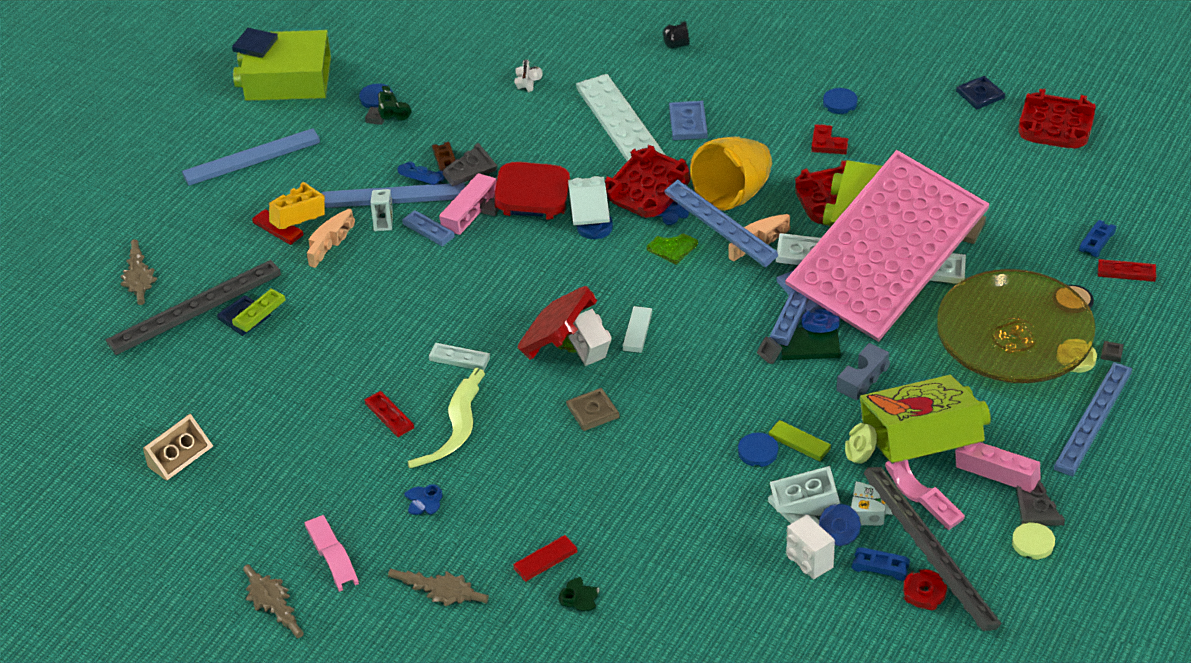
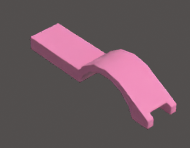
[885,460,965,531]
[304,515,359,592]

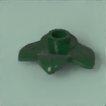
[559,577,600,611]

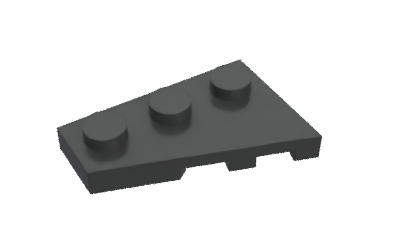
[443,143,497,186]
[1016,480,1065,526]

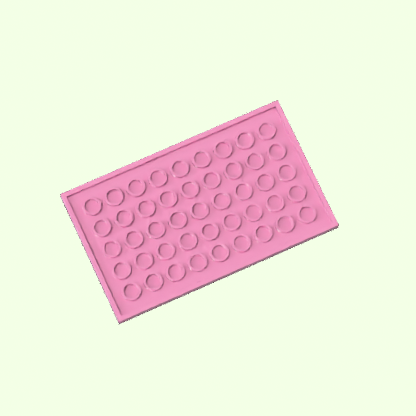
[785,150,989,342]

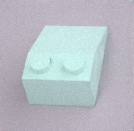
[568,176,610,225]
[770,466,840,516]

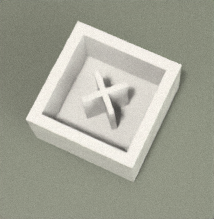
[568,309,611,366]
[786,515,835,579]

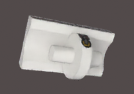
[515,59,543,92]

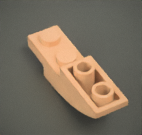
[307,209,355,268]
[728,214,790,261]

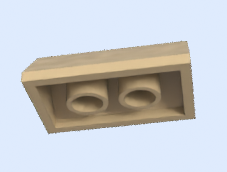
[143,414,213,481]

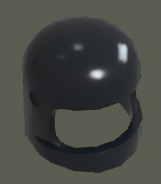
[663,21,689,48]

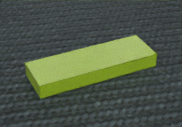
[232,288,286,332]
[769,420,831,462]

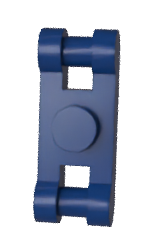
[397,161,445,185]
[1079,220,1117,258]
[851,547,910,581]

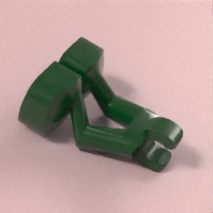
[378,85,412,121]

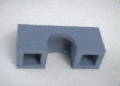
[837,343,890,401]

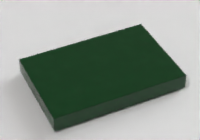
[780,327,841,360]

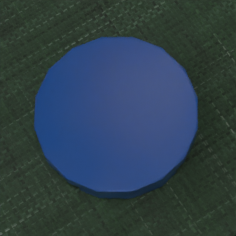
[359,84,393,108]
[823,88,857,114]
[577,216,613,239]
[801,309,840,333]
[738,433,778,467]
[819,504,861,546]

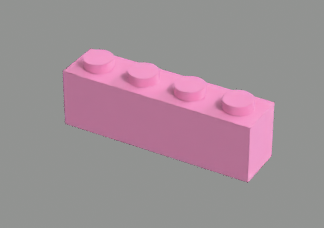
[439,173,497,235]
[955,442,1041,493]

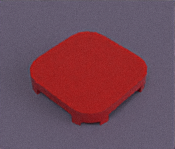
[1018,89,1096,149]
[605,145,691,217]
[795,160,847,224]
[494,162,570,219]
[518,286,597,360]

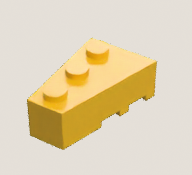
[269,182,325,229]

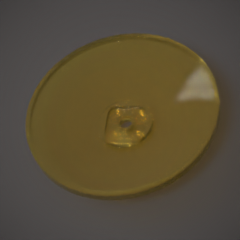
[937,269,1095,383]

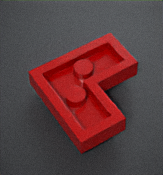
[811,124,848,155]

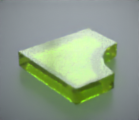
[647,233,698,265]

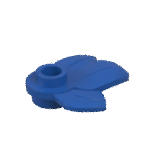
[657,201,689,225]
[404,484,443,515]

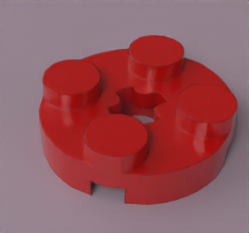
[903,569,947,611]

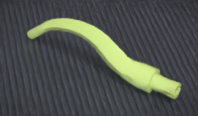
[407,368,485,468]

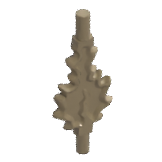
[120,240,157,305]
[243,565,304,638]
[388,569,489,606]

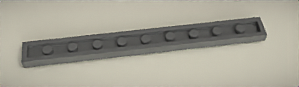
[106,260,281,355]
[863,467,1002,631]

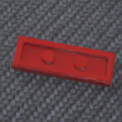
[252,209,304,245]
[1098,259,1156,282]
[364,391,414,437]
[513,535,577,582]

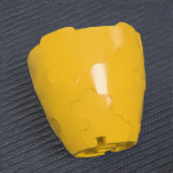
[690,137,772,210]

